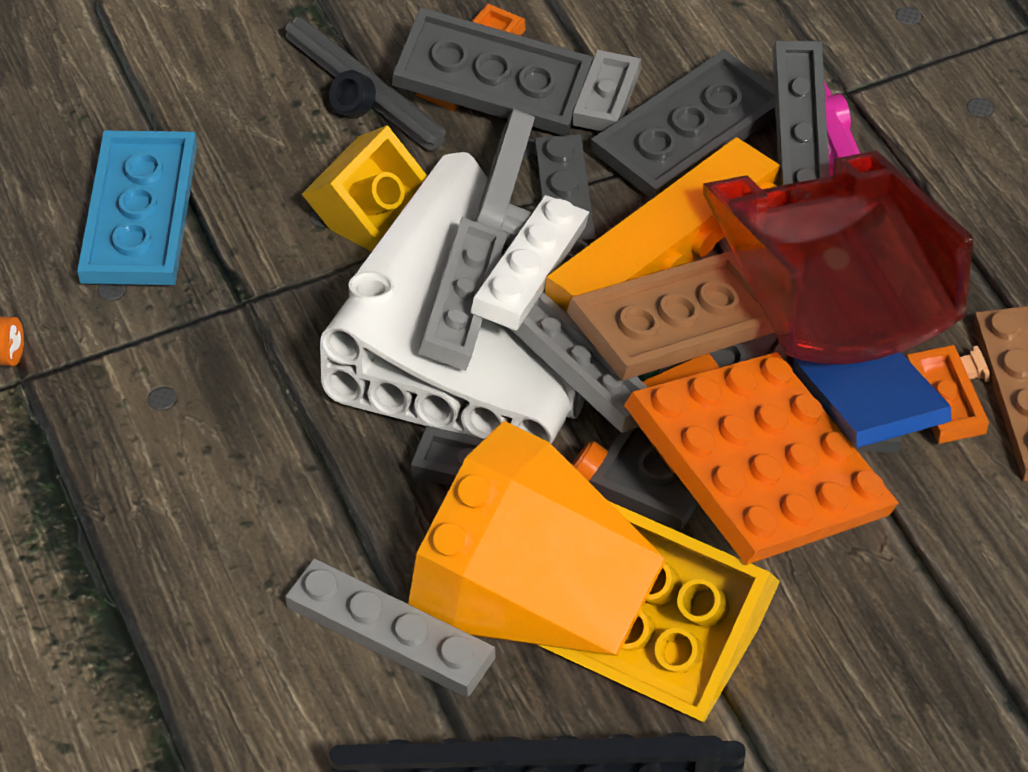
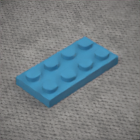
[77,130,198,285]

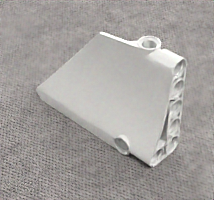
[320,152,585,444]

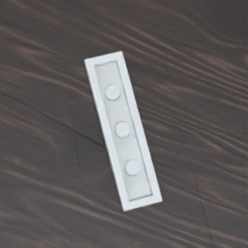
[471,195,589,331]

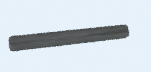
[285,17,446,151]

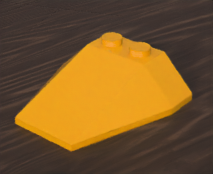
[408,421,666,656]

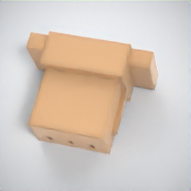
[960,346,990,383]

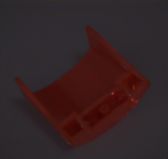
[703,150,973,364]

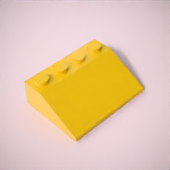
[538,501,780,722]

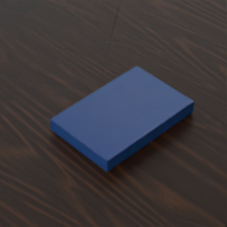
[793,334,951,448]

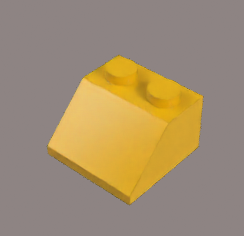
[302,125,428,252]

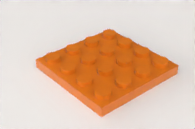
[624,352,899,565]

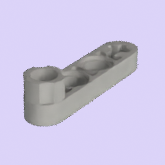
[474,108,535,248]

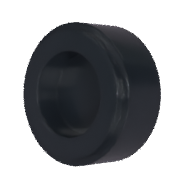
[329,70,376,118]

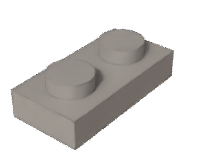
[573,50,641,131]

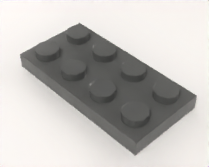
[392,7,593,136]
[591,49,776,199]

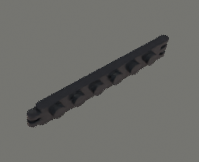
[329,732,746,772]

